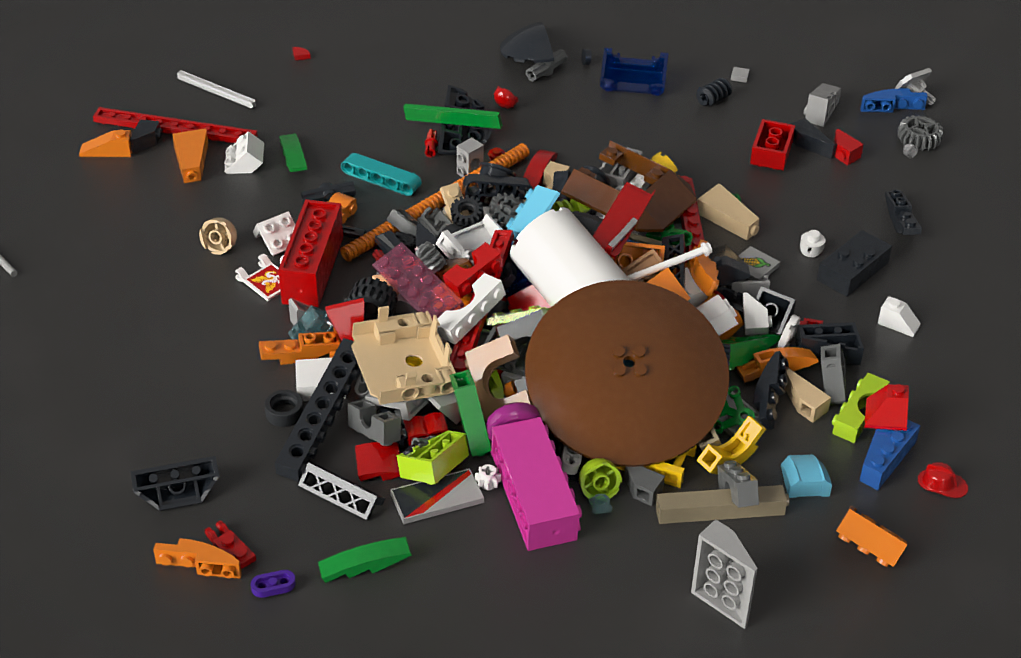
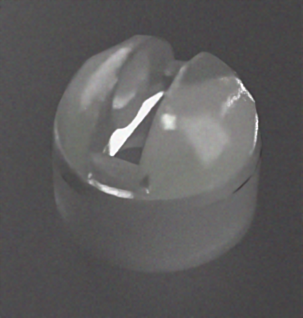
[903,143,918,158]

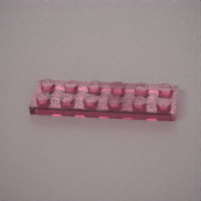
[372,242,465,321]

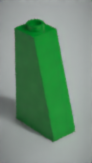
[449,370,491,456]

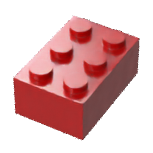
[750,119,795,170]

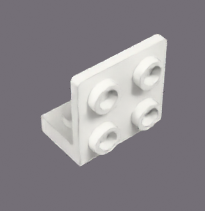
[253,211,295,256]

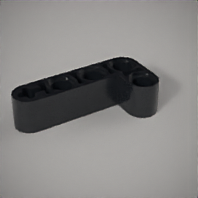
[462,174,533,212]

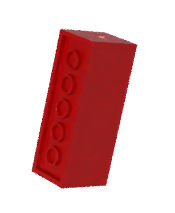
[278,199,343,308]

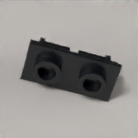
[717,286,744,314]

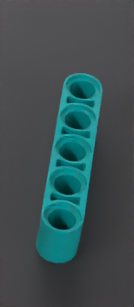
[341,153,422,196]

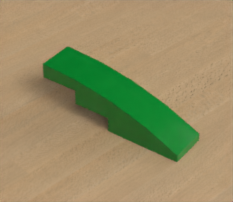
[279,134,307,172]
[318,537,412,583]

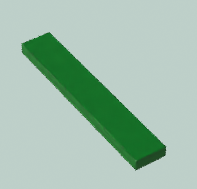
[403,104,502,129]

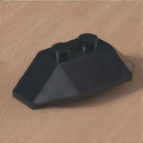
[130,456,219,511]

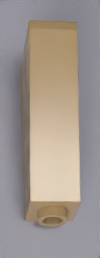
[697,184,759,240]

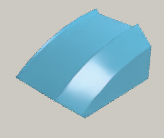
[781,454,832,498]

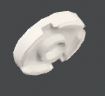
[777,315,801,348]

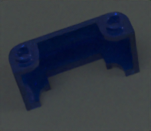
[600,48,668,96]

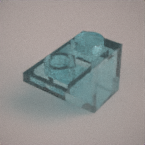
[288,305,333,340]

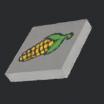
[739,246,780,281]

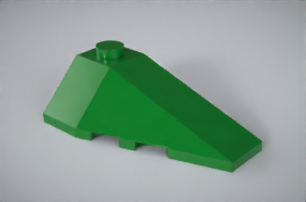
[720,334,781,370]

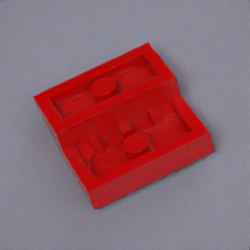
[355,442,400,481]

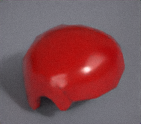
[494,86,518,109]

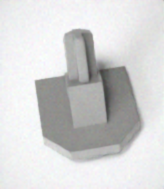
[894,68,936,105]

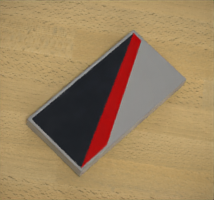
[390,469,484,524]

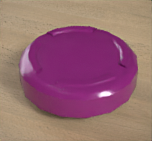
[486,402,540,441]

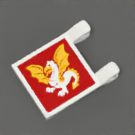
[235,254,281,301]

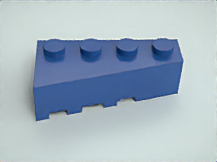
[860,419,920,490]

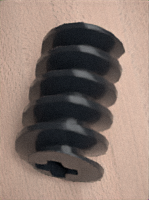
[696,78,732,106]

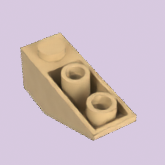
[785,369,831,423]

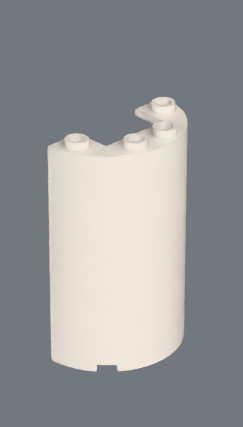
[510,207,630,307]

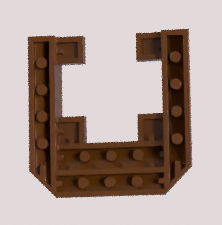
[561,140,697,232]

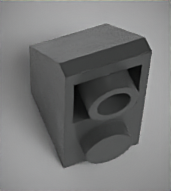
[624,466,665,506]

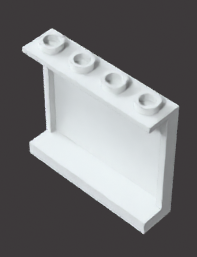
[436,213,523,283]

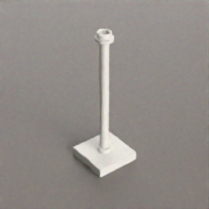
[627,242,712,281]

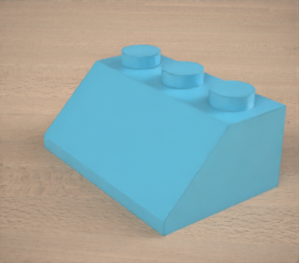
[506,185,560,240]

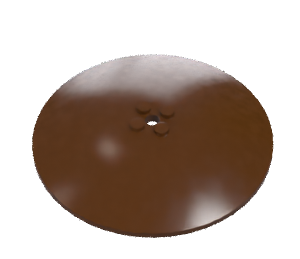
[525,280,729,467]

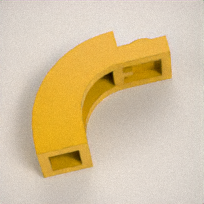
[697,416,766,474]

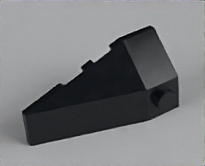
[709,245,751,287]

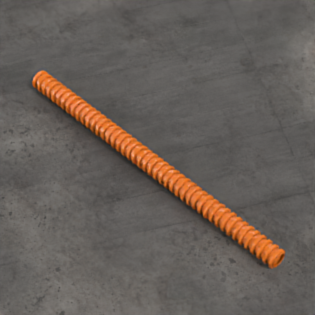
[340,143,530,262]

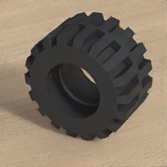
[346,277,398,321]

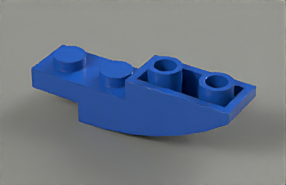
[860,88,928,113]

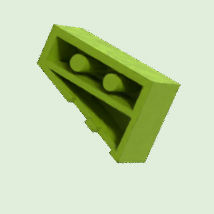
[397,430,469,485]

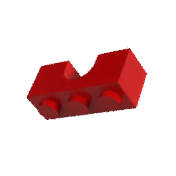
[443,242,504,299]

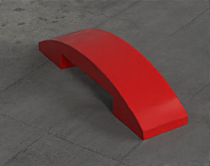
[523,149,558,189]

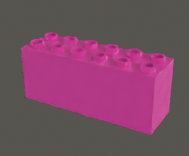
[491,417,582,551]

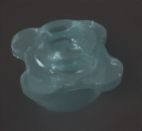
[589,494,613,514]

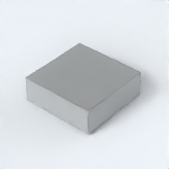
[731,67,750,83]

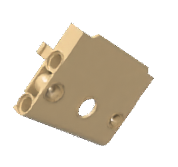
[351,306,456,405]

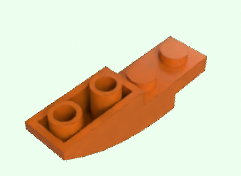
[688,240,719,297]
[259,332,340,365]
[736,347,819,383]
[153,538,242,579]

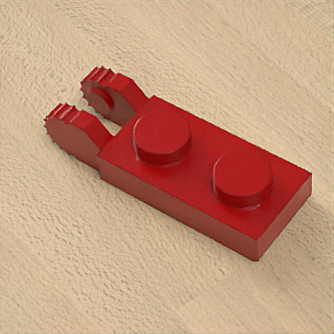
[204,520,256,569]

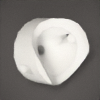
[800,230,825,258]

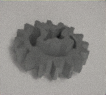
[489,192,524,226]

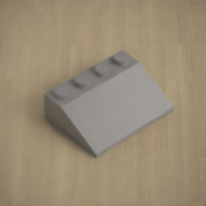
[691,519,758,629]

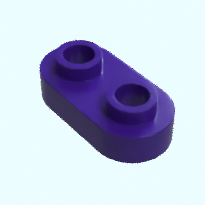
[251,570,296,598]

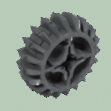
[898,115,944,151]

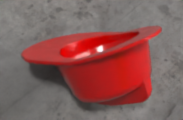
[918,462,968,498]

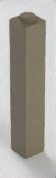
[656,485,789,524]

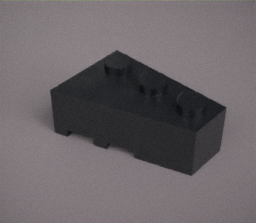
[795,322,864,366]

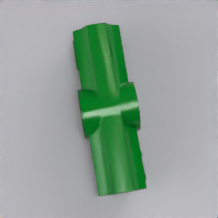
[646,225,693,247]

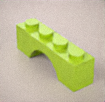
[832,373,890,443]

